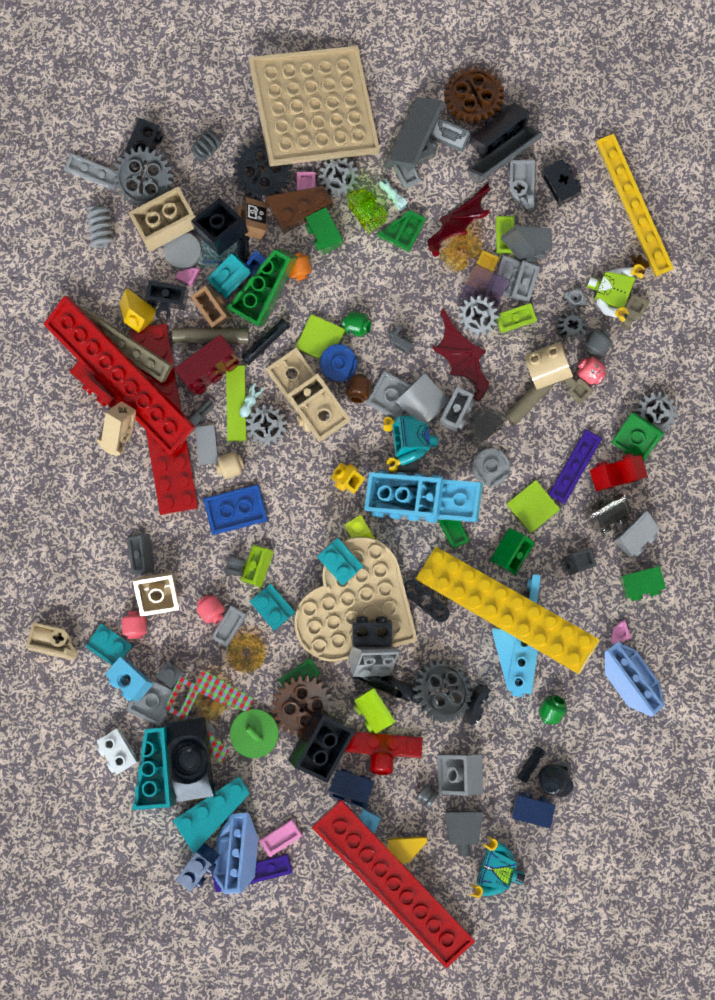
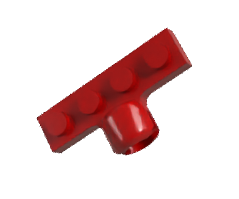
[345,732,423,775]

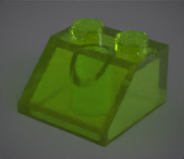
[346,187,388,235]

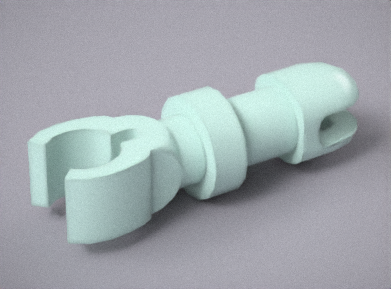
[379,179,407,211]
[239,383,263,418]

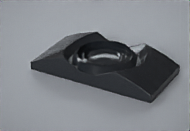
[167,717,215,802]

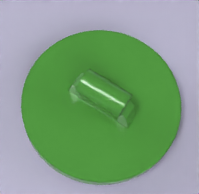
[230,709,279,758]

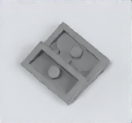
[490,255,540,303]
[395,373,450,423]

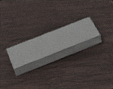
[64,153,118,192]

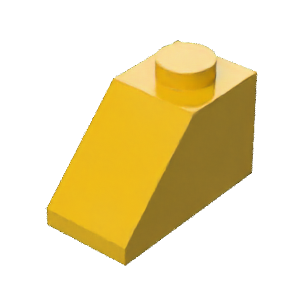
[119,288,156,333]
[387,836,427,866]

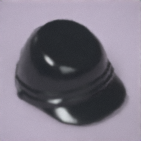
[538,764,574,797]

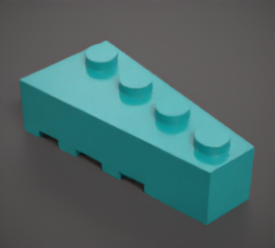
[132,727,176,810]
[173,776,251,854]

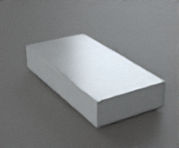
[393,164,422,190]
[195,425,218,465]
[210,605,247,647]

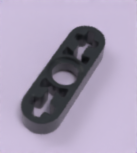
[404,580,450,622]

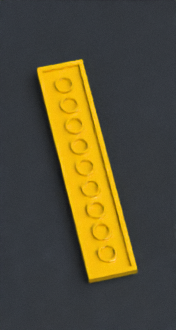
[416,547,600,675]

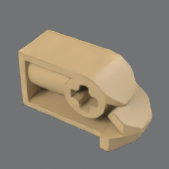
[97,401,136,456]
[26,622,78,661]

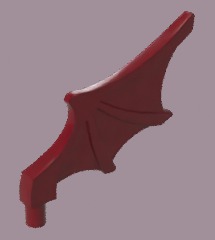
[427,184,490,257]
[432,309,489,402]

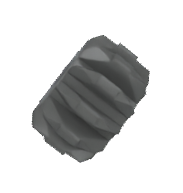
[191,130,222,162]
[555,310,588,343]

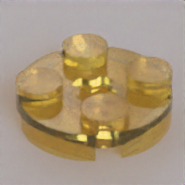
[227,634,266,673]

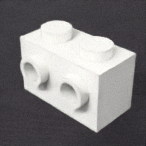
[97,728,139,775]

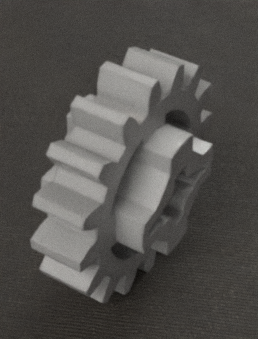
[319,157,359,198]
[458,294,500,336]
[635,392,678,431]
[246,405,287,447]

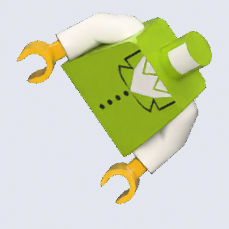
[587,264,645,322]

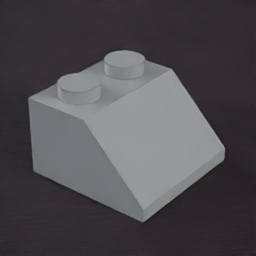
[614,511,660,558]
[437,754,483,796]

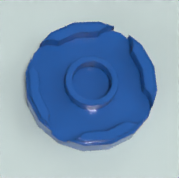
[319,344,357,382]

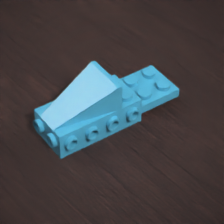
[364,470,483,523]
[492,575,541,697]

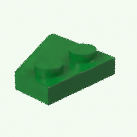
[377,210,427,253]

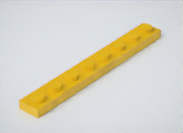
[596,134,674,277]

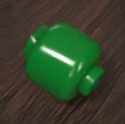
[342,311,372,337]
[538,695,567,725]

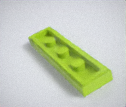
[226,365,247,442]

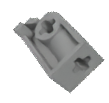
[510,160,537,211]

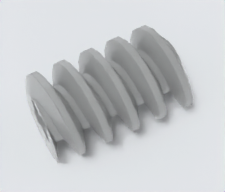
[86,206,113,248]

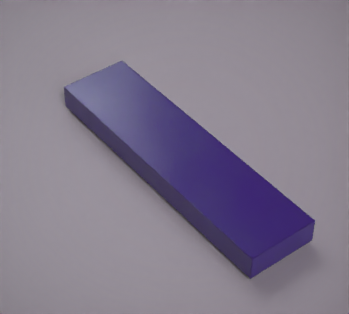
[548,429,602,504]
[212,853,293,893]

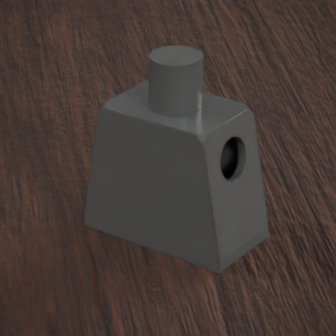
[444,811,483,856]

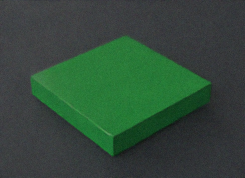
[611,411,665,462]

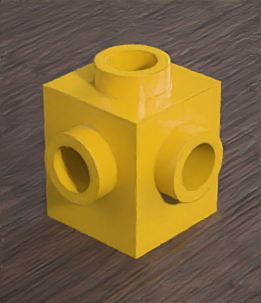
[330,462,365,494]

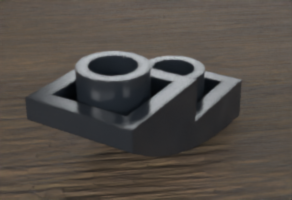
[463,684,491,725]

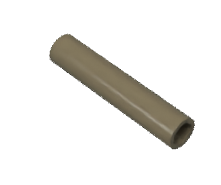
[172,328,249,344]
[504,383,556,426]

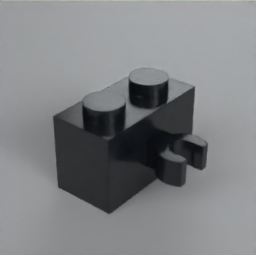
[145,280,189,319]

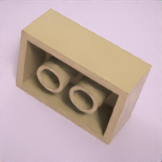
[128,187,195,252]

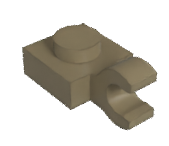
[621,294,649,330]
[561,377,594,405]

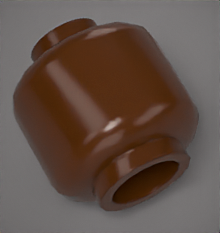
[346,374,372,404]

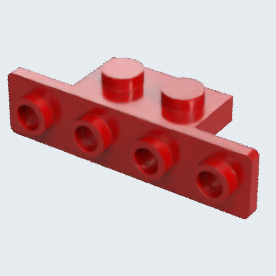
[70,361,119,408]

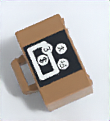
[236,197,267,240]

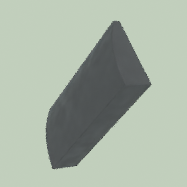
[466,126,543,183]

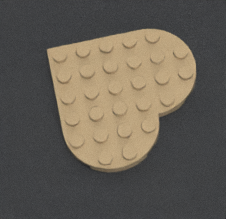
[294,537,418,662]

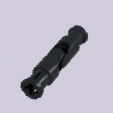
[352,676,431,707]

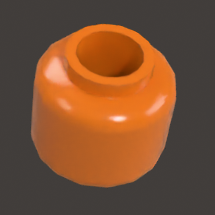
[289,252,312,281]

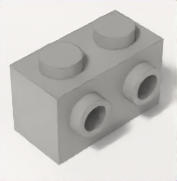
[439,387,475,432]

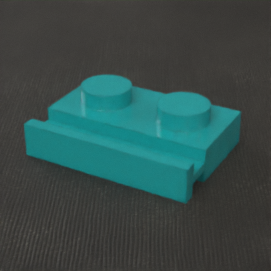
[207,252,252,299]
[317,537,364,586]
[249,583,296,631]
[85,623,133,666]

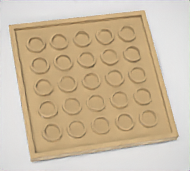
[248,46,380,167]

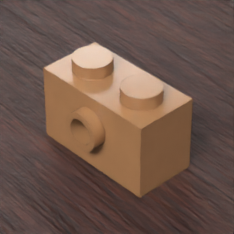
[190,285,233,328]

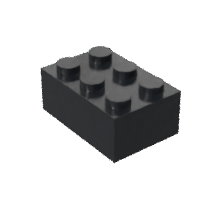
[288,708,356,783]

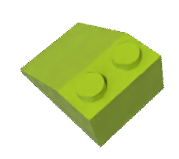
[353,688,395,734]

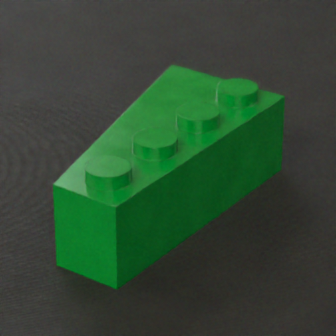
[226,248,298,326]

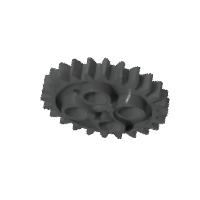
[112,145,174,207]
[412,659,473,723]

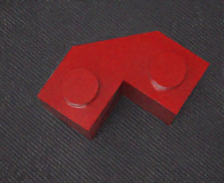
[590,453,648,492]

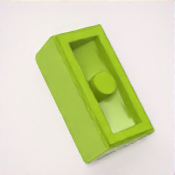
[240,544,274,588]

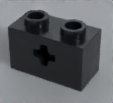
[541,159,581,207]

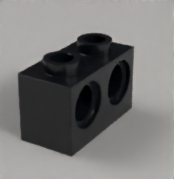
[125,118,163,165]
[352,616,392,646]

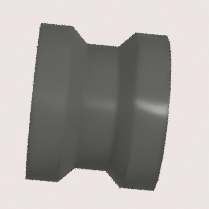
[224,558,246,577]
[415,784,439,808]

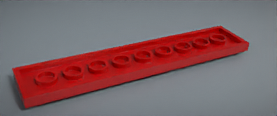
[44,296,196,455]
[129,323,198,515]
[311,799,475,969]

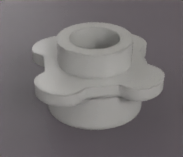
[564,288,586,309]

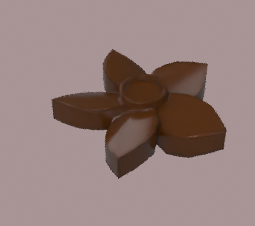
[630,254,649,274]

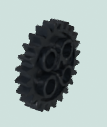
[232,139,293,201]

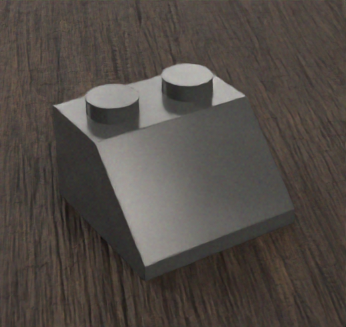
[501,226,552,263]

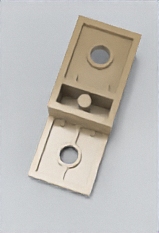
[265,347,351,443]

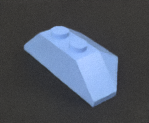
[605,642,665,717]
[213,813,258,894]

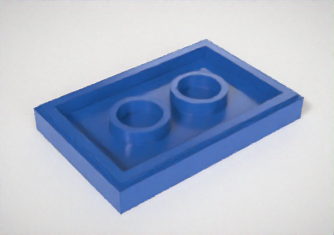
[203,484,268,535]

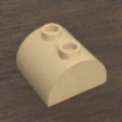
[525,341,573,390]
[133,572,179,616]

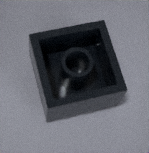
[191,198,248,256]

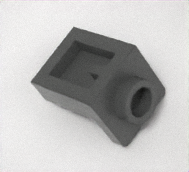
[389,325,413,355]
[563,548,597,575]

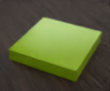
[295,314,345,360]
[506,480,560,534]

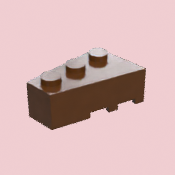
[265,186,333,234]

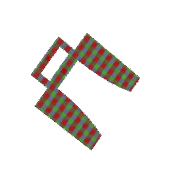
[164,669,254,763]

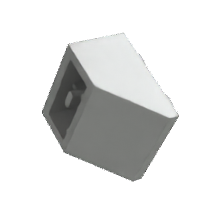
[348,646,399,677]

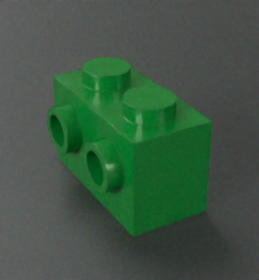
[304,207,343,255]
[489,528,535,576]
[619,566,666,602]

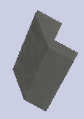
[383,97,445,171]

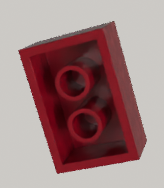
[174,334,240,397]

